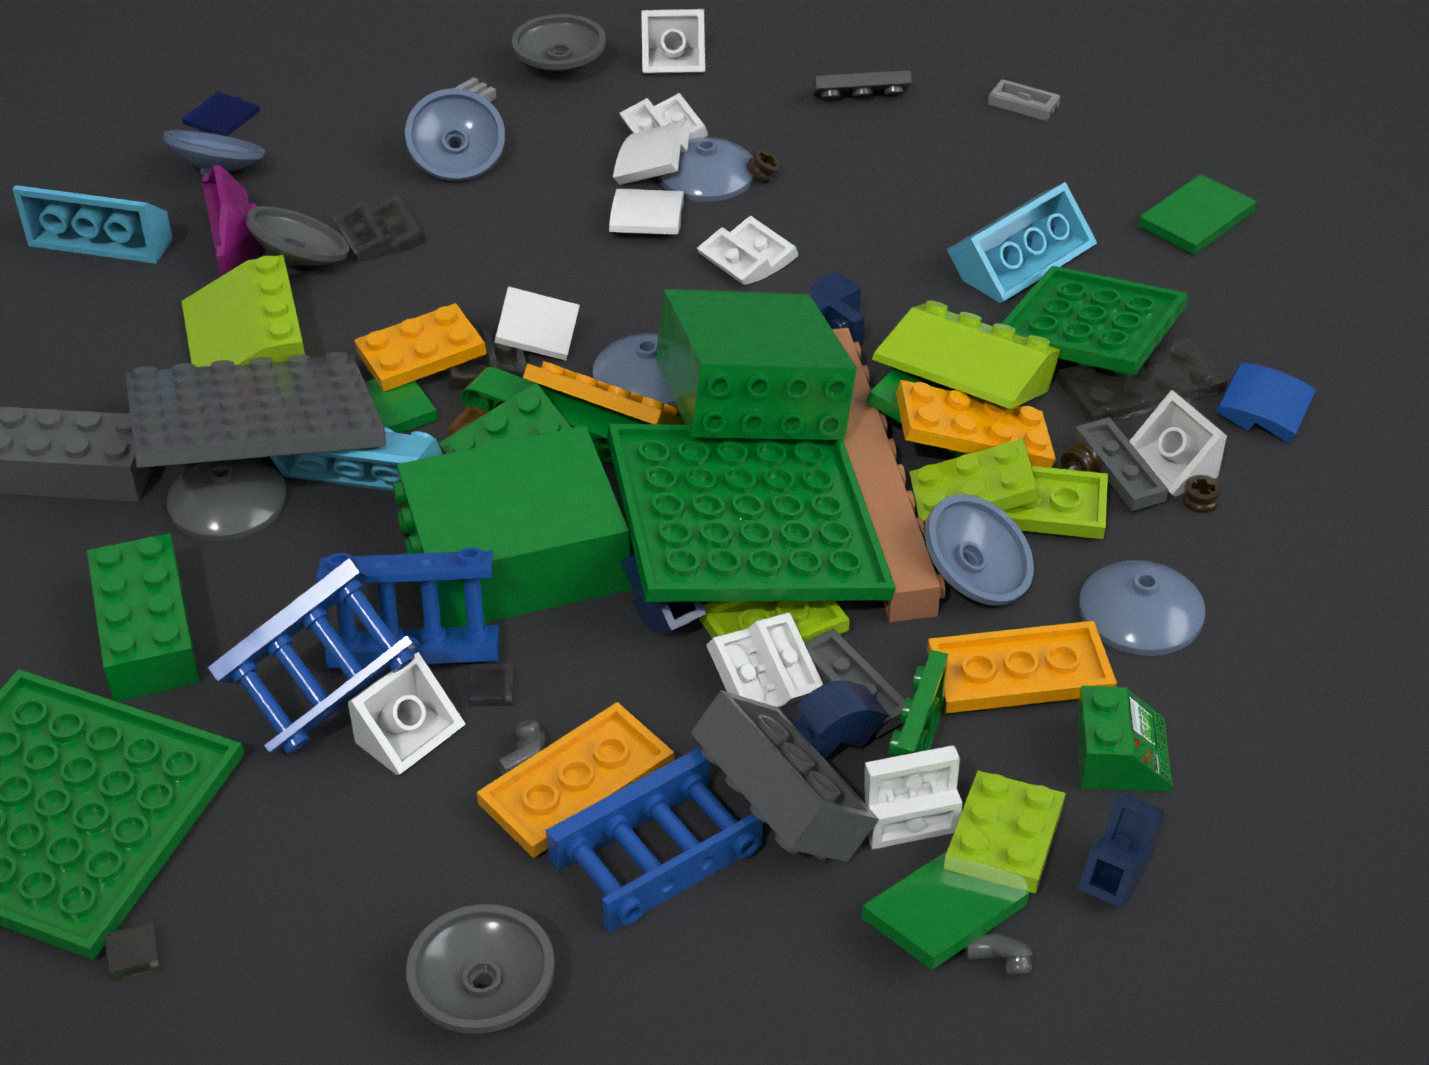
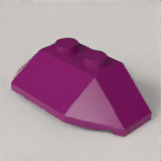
[202,165,260,277]

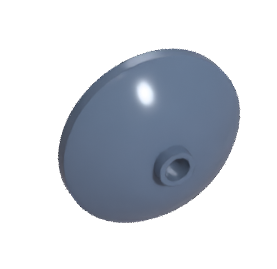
[405,88,505,181]
[163,130,265,175]
[657,137,755,202]
[592,333,677,407]
[925,494,1034,605]
[1079,560,1206,656]

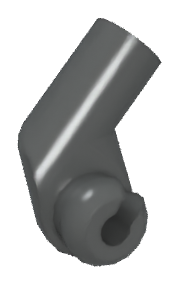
[496,719,546,776]
[964,933,1034,975]

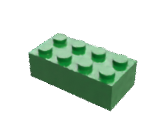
[87,533,200,702]

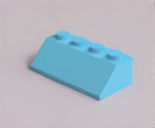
[946,182,1097,303]
[13,185,173,264]
[270,427,443,491]

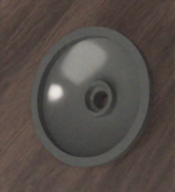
[512,14,606,72]
[246,206,350,267]
[167,458,287,541]
[406,904,555,1034]

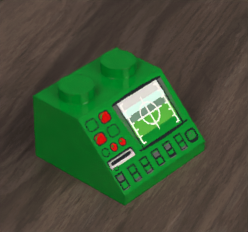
[1075,685,1172,792]

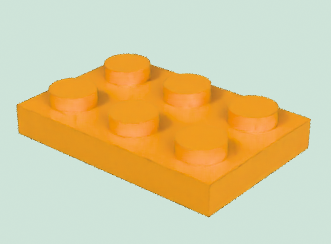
[354,303,487,392]

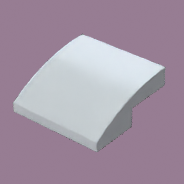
[620,93,708,139]
[613,120,690,185]
[609,189,684,234]
[697,216,798,285]
[706,612,823,709]
[865,745,962,849]

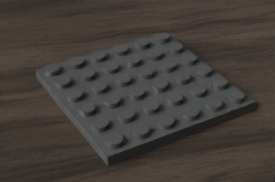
[125,352,386,468]

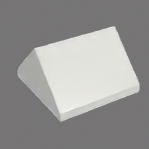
[642,9,705,74]
[495,287,580,361]
[1129,390,1227,497]
[348,652,466,775]

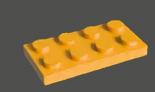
[523,361,685,425]
[895,380,1056,468]
[927,621,1117,714]
[477,702,674,858]

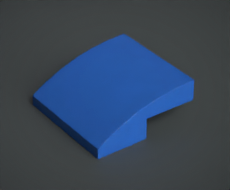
[1216,362,1316,443]

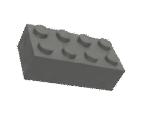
[0,407,154,502]
[691,690,879,862]

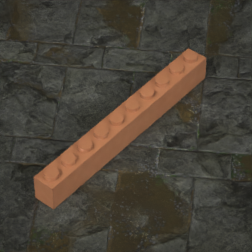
[832,328,945,623]

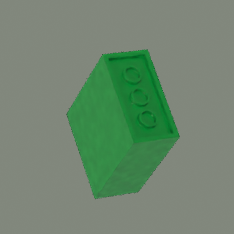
[655,289,857,440]
[392,425,632,627]

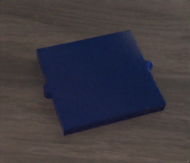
[182,92,260,136]

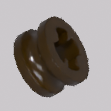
[747,149,780,182]
[1060,443,1100,472]
[1183,475,1221,513]

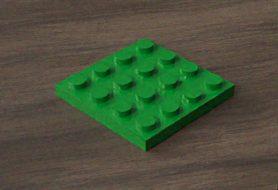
[1001,266,1188,375]

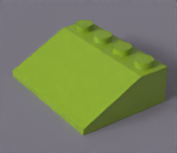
[181,255,305,367]
[872,301,1061,409]

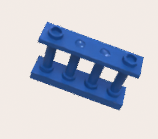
[316,547,500,668]
[208,558,421,755]
[546,748,763,933]

